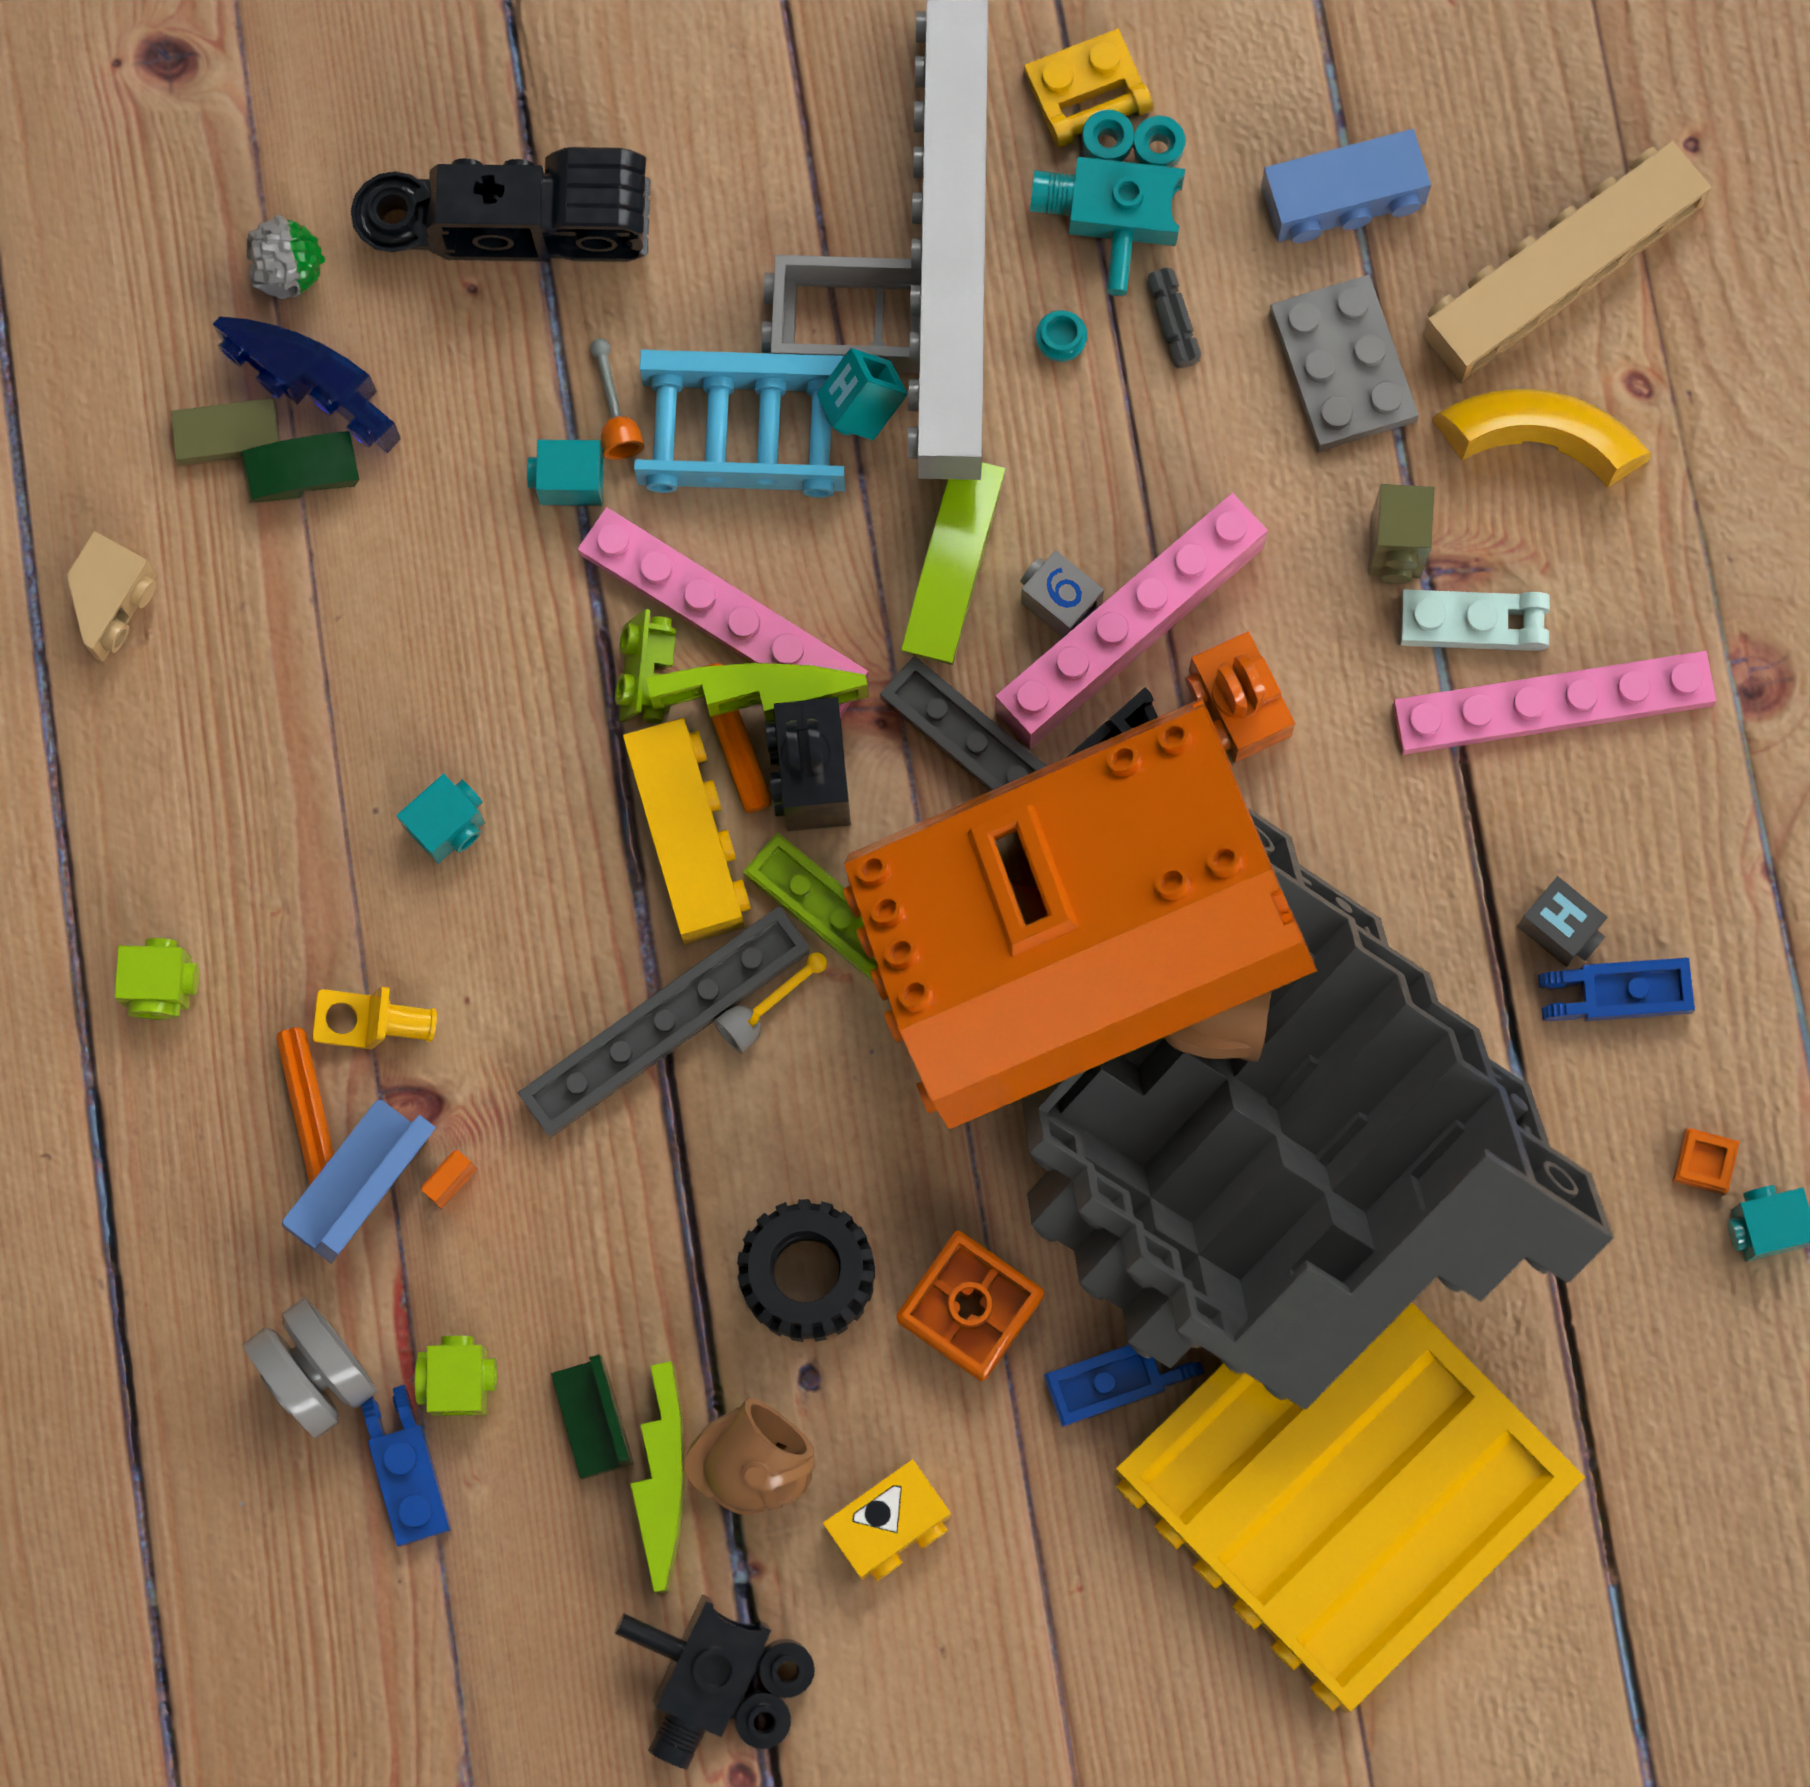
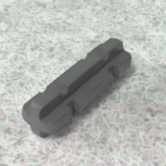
[1147,268,1201,368]

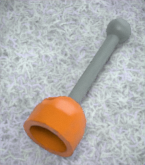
[590,338,645,460]

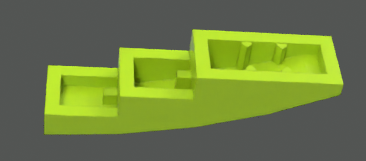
[901,462,1006,665]
[645,663,869,721]
[631,1361,686,1594]

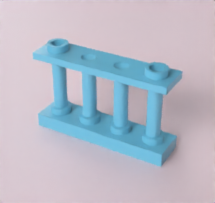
[634,350,846,498]

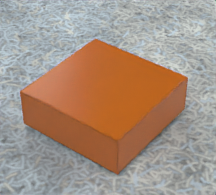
[1672,1127,1740,1196]
[421,1149,477,1209]

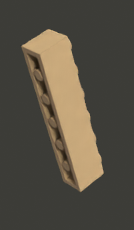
[1423,141,1712,383]

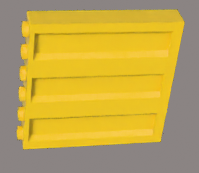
[1114,1303,1586,1713]

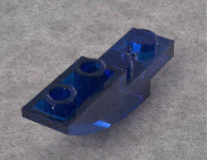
[213,317,401,454]

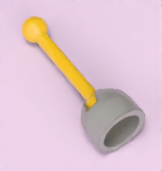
[714,952,827,1053]

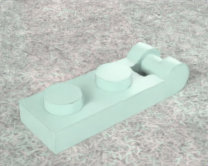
[1400,589,1550,651]

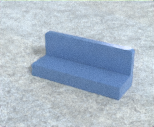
[282,1100,436,1264]

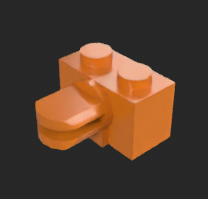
[1185,631,1296,763]

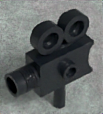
[614,1594,815,1769]

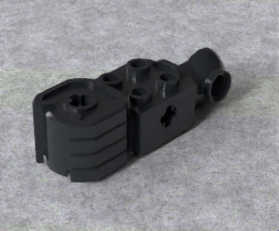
[351,147,651,262]

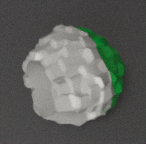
[246,215,325,300]

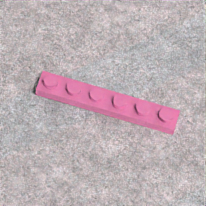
[578,507,869,717]
[1393,650,1717,755]

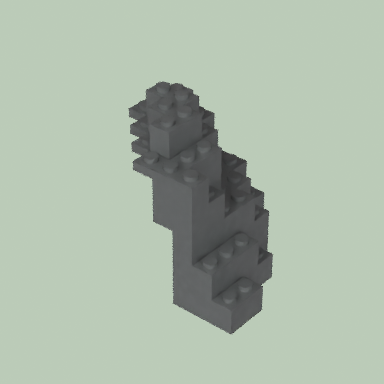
[1022,808,1614,1410]

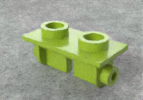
[615,609,676,723]

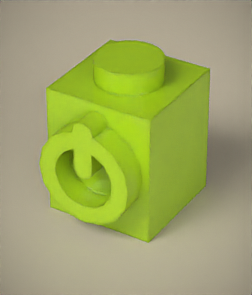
[115,938,199,1020]
[415,1335,497,1416]

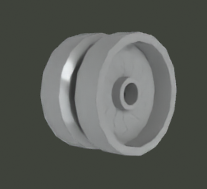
[243,1297,378,1439]

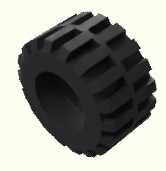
[737,1199,875,1342]

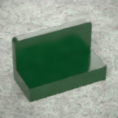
[551,1354,634,1480]

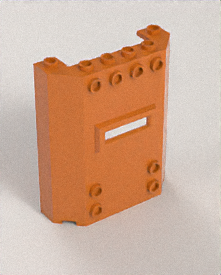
[843,698,1317,1129]

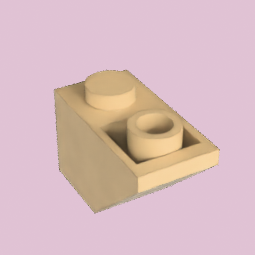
[67,531,157,662]

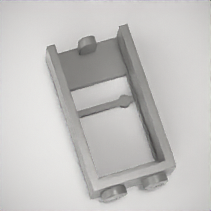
[762,255,921,373]

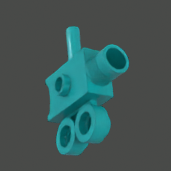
[1030,110,1186,296]

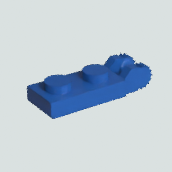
[1538,958,1695,1022]
[1044,1345,1204,1428]
[361,1385,452,1547]

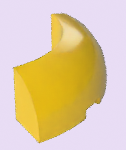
[1432,389,1651,488]

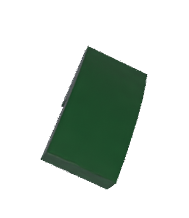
[240,431,360,503]

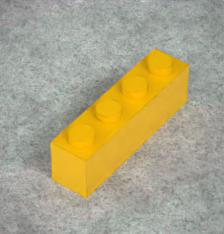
[623,717,751,945]

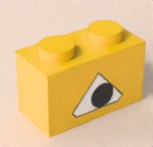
[823,1459,951,1582]

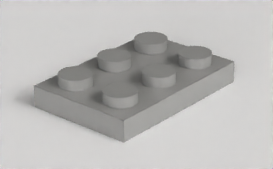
[1270,274,1419,452]

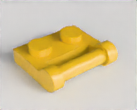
[1024,28,1154,148]

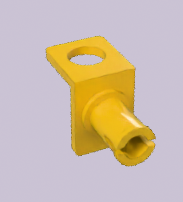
[312,986,437,1050]

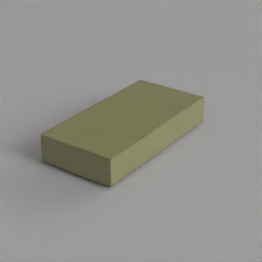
[171,398,280,466]

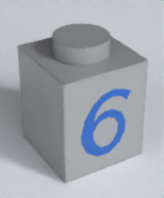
[1020,550,1104,637]

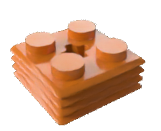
[896,1230,1044,1381]

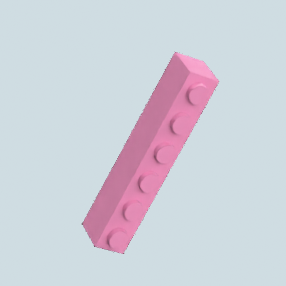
[995,492,1268,749]

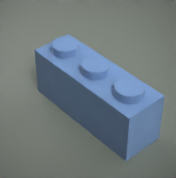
[1261,128,1431,243]

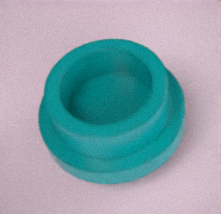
[1036,310,1087,362]

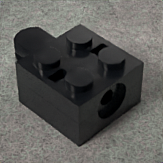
[765,697,851,831]

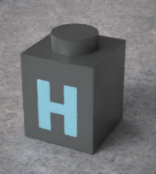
[1517,876,1608,967]

